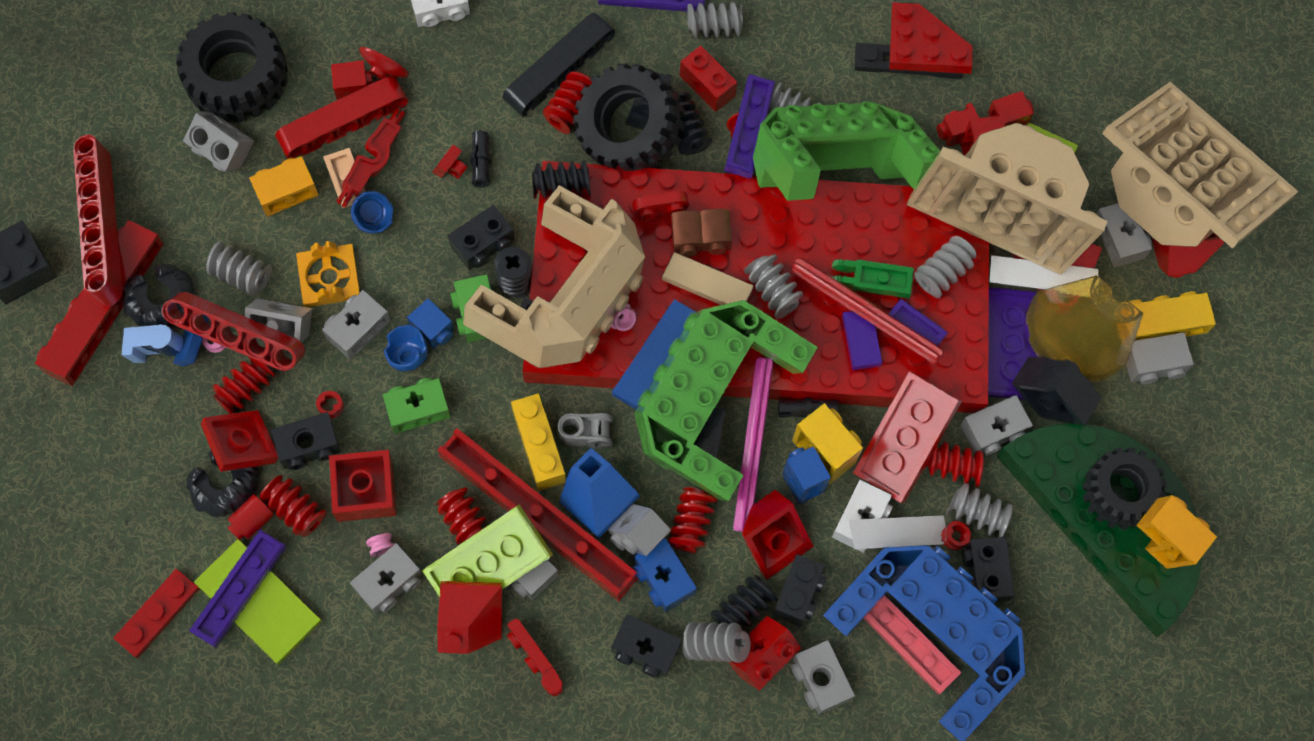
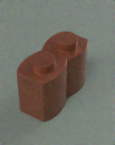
[672,209,732,257]

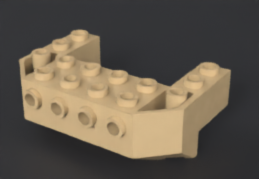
[463,185,645,368]

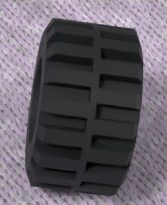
[1082,447,1167,529]

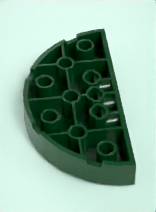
[996,423,1202,637]

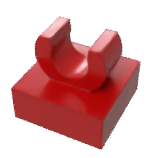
[432,144,467,179]

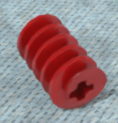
[543,72,593,134]
[211,357,276,414]
[922,442,985,488]
[260,475,327,537]
[436,487,486,545]
[668,487,717,554]

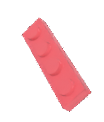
[864,595,961,695]

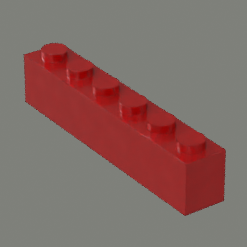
[35,220,164,387]

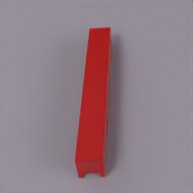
[437,428,637,602]

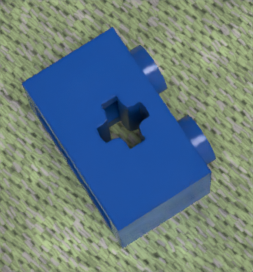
[782,446,831,505]
[632,538,697,612]

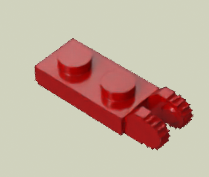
[506,618,563,697]

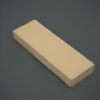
[662,252,753,305]

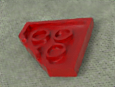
[889,2,972,74]

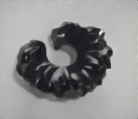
[123,264,195,327]
[186,450,260,518]

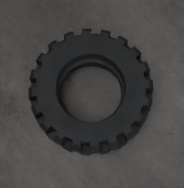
[176,12,288,122]
[573,63,685,171]

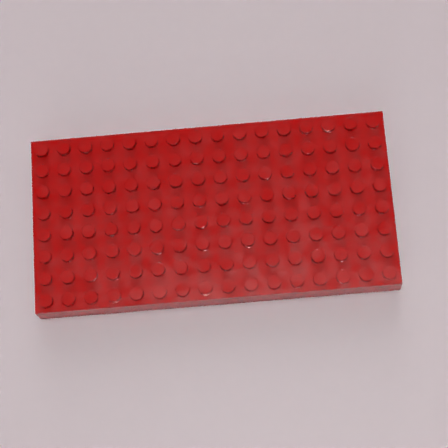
[522,161,989,413]

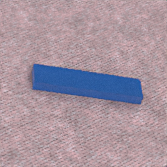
[612,299,695,410]

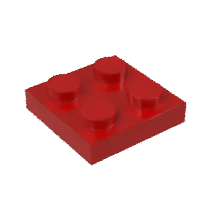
[200,410,278,472]

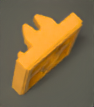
[296,241,360,308]

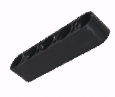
[502,12,615,117]

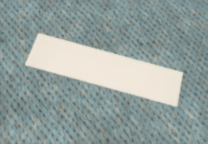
[989,255,1098,296]
[849,516,945,549]

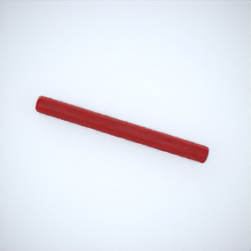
[792,258,943,363]

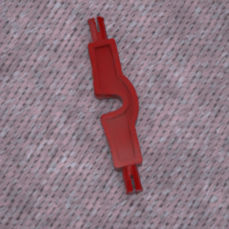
[336,108,405,207]

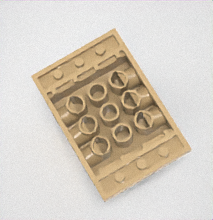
[1102,82,1299,248]
[906,123,1108,275]

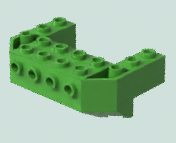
[753,101,940,201]
[634,300,818,501]

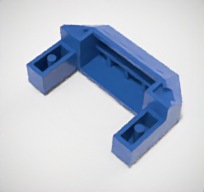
[823,545,1025,741]

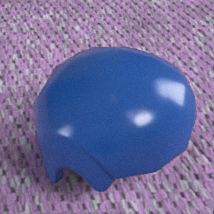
[351,191,394,234]
[384,325,428,372]

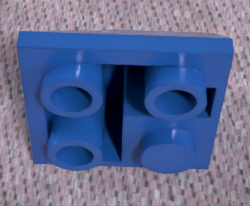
[559,448,640,538]

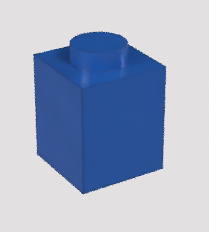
[407,299,454,349]

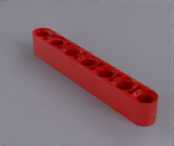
[73,134,123,306]

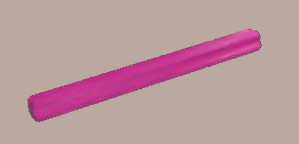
[733,357,773,532]

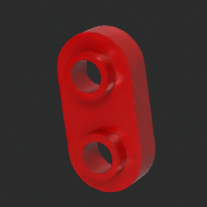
[632,191,690,221]

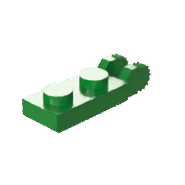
[832,259,914,298]

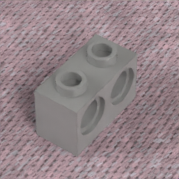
[183,111,254,172]

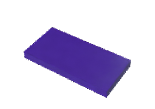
[988,288,1043,400]

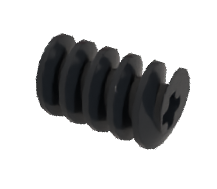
[678,92,712,155]
[532,160,591,199]
[495,247,532,298]
[710,575,778,631]

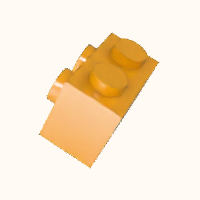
[249,156,319,217]

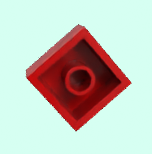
[329,450,397,522]

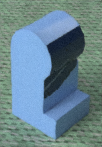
[121,325,183,363]

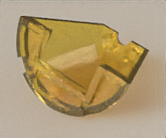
[1026,275,1143,382]

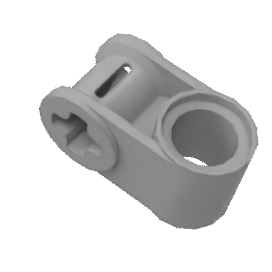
[557,413,613,448]

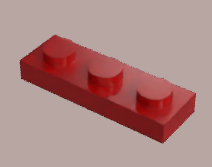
[113,569,200,659]

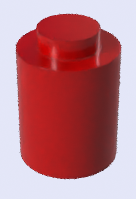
[227,494,274,540]

